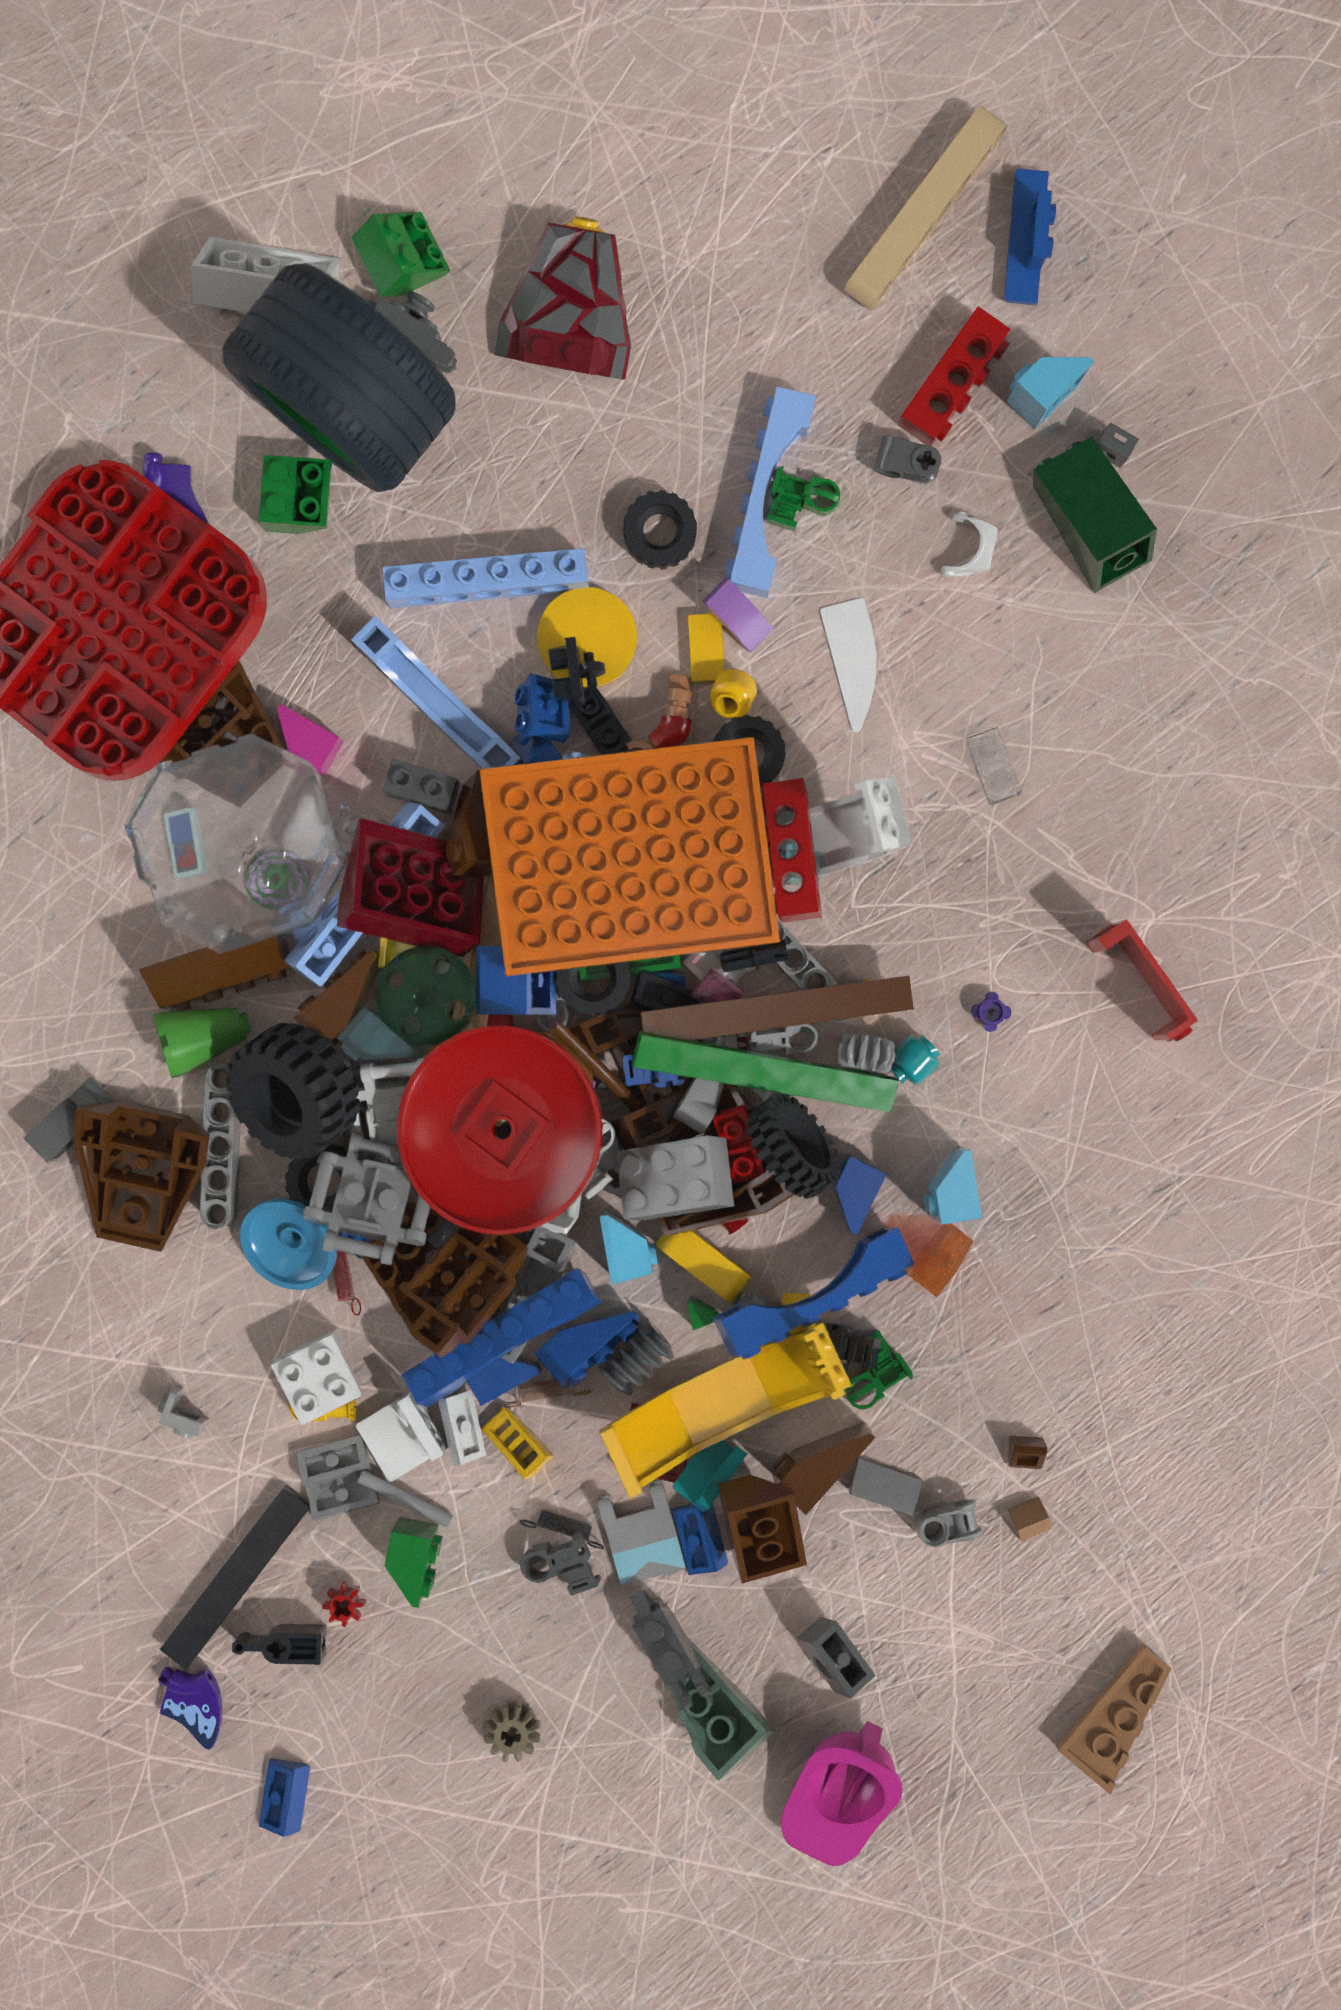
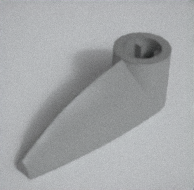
[672,1036,725,1134]

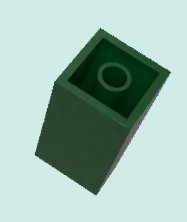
[1033,437,1157,593]

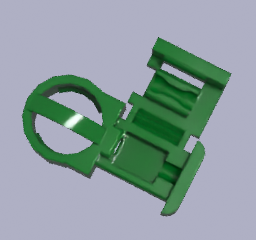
[766,466,841,532]
[846,1330,913,1410]

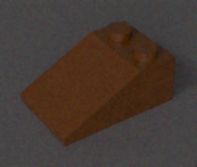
[772,1422,875,1515]

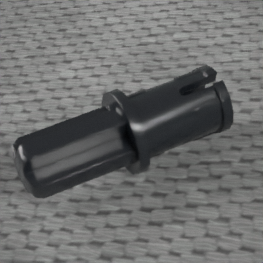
[720,939,789,972]

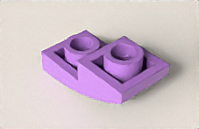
[702,577,773,653]

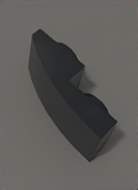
[568,687,633,755]

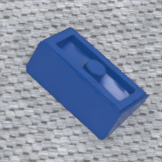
[672,1504,728,1575]
[259,1758,310,1837]

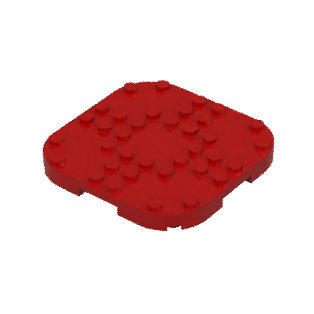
[0,460,267,781]

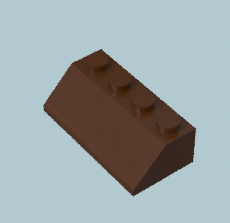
[139,927,293,1011]

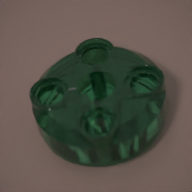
[377,946,477,1046]

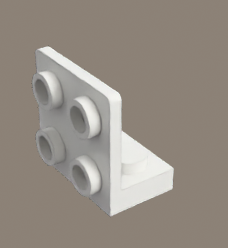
[271,1328,362,1425]
[356,1391,448,1482]

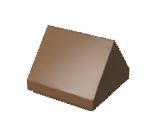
[1007,1497,1052,1541]

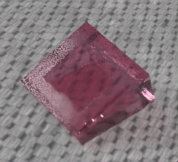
[691,968,744,1003]

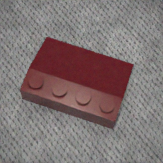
[337,818,484,957]

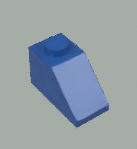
[833,1154,887,1235]
[467,1357,542,1406]

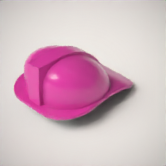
[781,1721,903,1866]

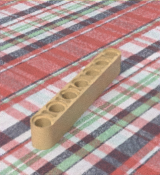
[844,106,1008,310]

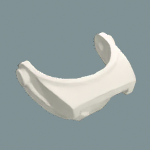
[941,511,998,578]

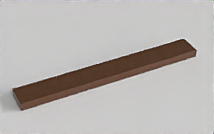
[640,976,914,1040]

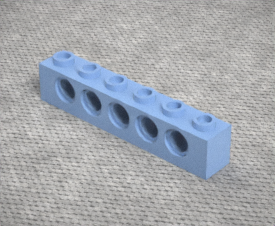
[382,548,589,609]
[284,802,445,987]

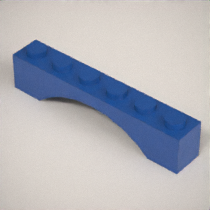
[712,1226,915,1359]
[401,1268,602,1407]

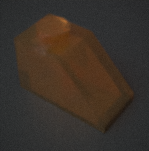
[906,1223,973,1298]

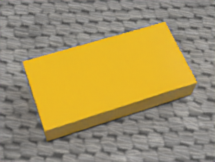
[688,613,725,683]

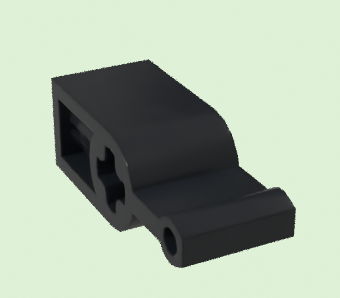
[232,1624,327,1665]

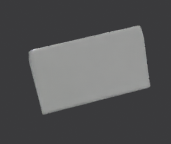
[848,1457,922,1516]

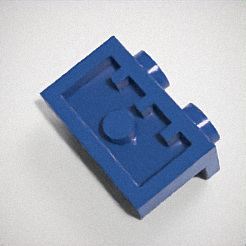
[514,673,570,746]

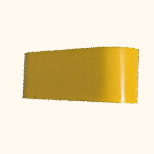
[655,1231,752,1304]

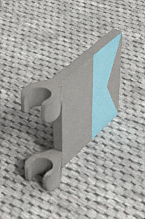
[598,1480,686,1586]

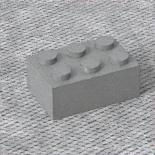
[617,1136,734,1220]

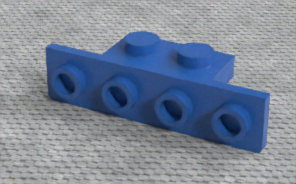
[1004,169,1056,305]

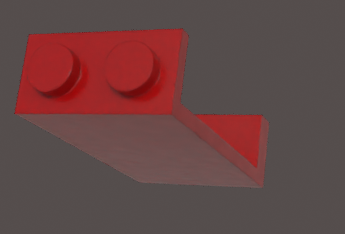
[1085,919,1198,1042]

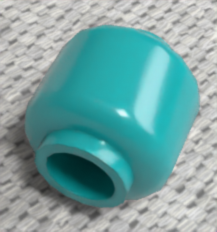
[891,1035,940,1085]

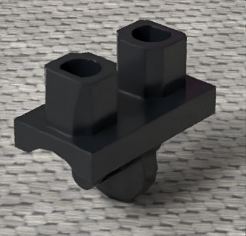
[548,637,606,707]

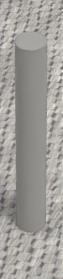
[357,1470,453,1527]

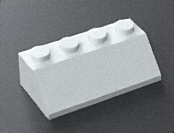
[191,237,340,315]

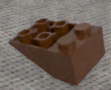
[294,950,380,1047]

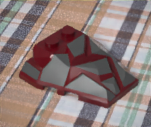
[495,222,631,380]

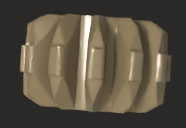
[484,1701,541,1762]

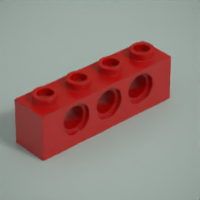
[898,306,1011,446]
[761,778,822,923]

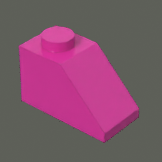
[277,704,344,777]

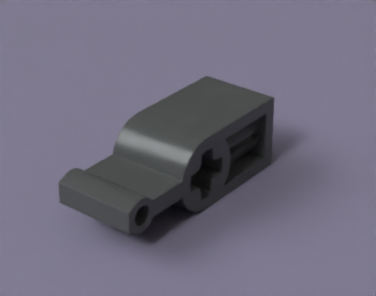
[23,1077,115,1163]

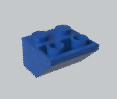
[476,946,556,1015]

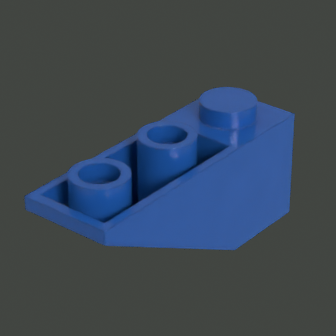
[534,1311,641,1390]

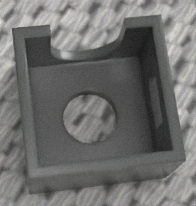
[1097,422,1139,468]

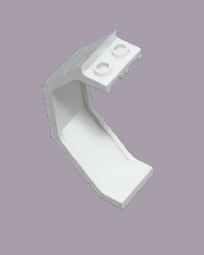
[765,775,912,888]

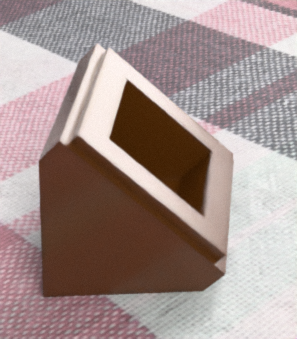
[1008,1436,1048,1469]

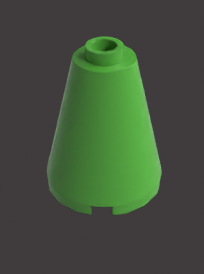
[153,1008,251,1078]

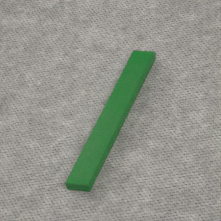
[632,1031,899,1112]

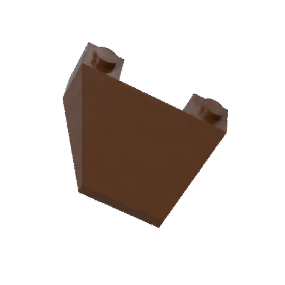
[570,1008,704,1150]

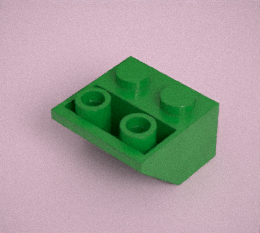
[351,212,451,297]
[259,455,332,534]
[384,1517,443,1608]

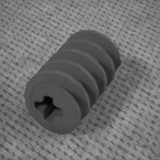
[599,1322,674,1395]

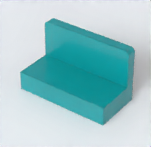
[672,1441,747,1512]

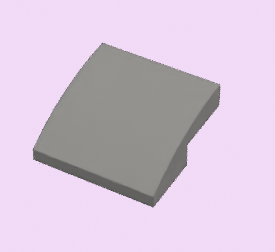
[296,1435,380,1521]

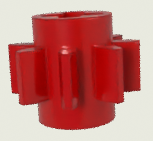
[322,1581,367,1627]

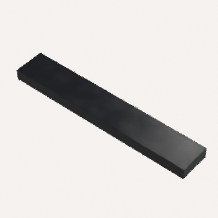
[159,1485,310,1670]

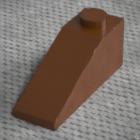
[446,770,493,876]

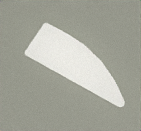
[820,598,877,733]

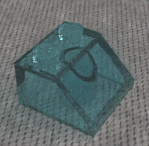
[337,1007,424,1061]

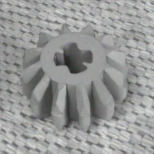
[837,1033,896,1074]

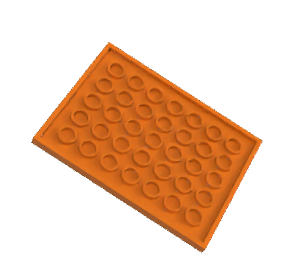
[480,737,780,977]

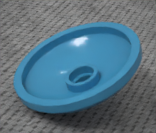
[240,1198,337,1290]

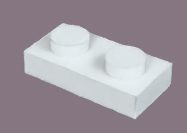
[438,1389,486,1465]

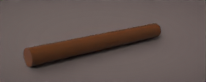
[548,1018,641,1111]

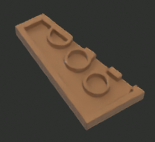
[1056,1643,1171,1795]

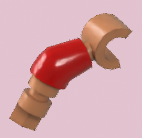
[626,674,692,752]

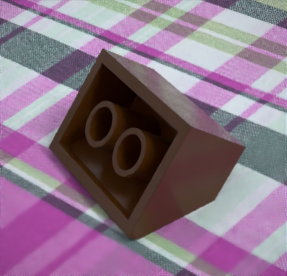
[717,1475,807,1584]

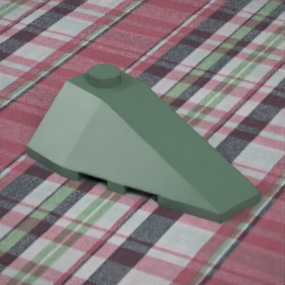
[667,1637,775,1781]

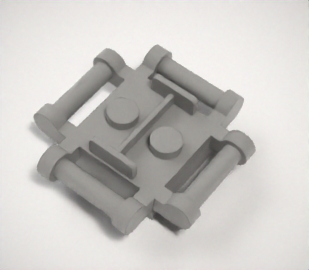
[302,1133,430,1265]

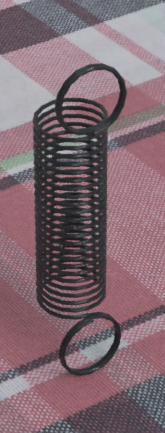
[425,1219,461,1264]
[520,1509,604,1549]

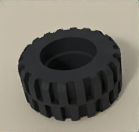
[226,1023,360,1159]

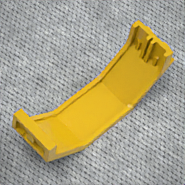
[598,1323,852,1499]

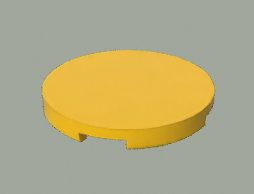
[537,587,637,689]

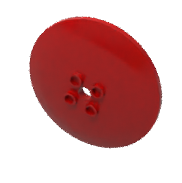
[397,1026,603,1235]

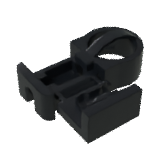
[823,1323,881,1376]

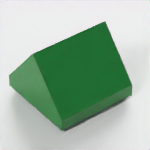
[687,1296,719,1331]

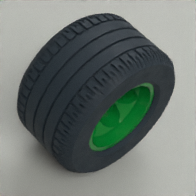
[223,263,456,492]

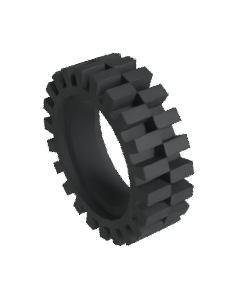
[746,1093,841,1199]

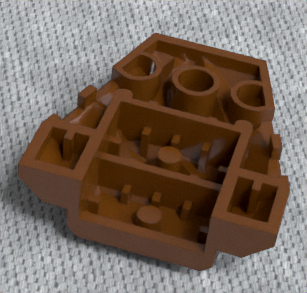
[159,661,289,807]
[361,1202,528,1357]

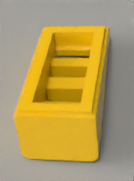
[481,1407,554,1480]

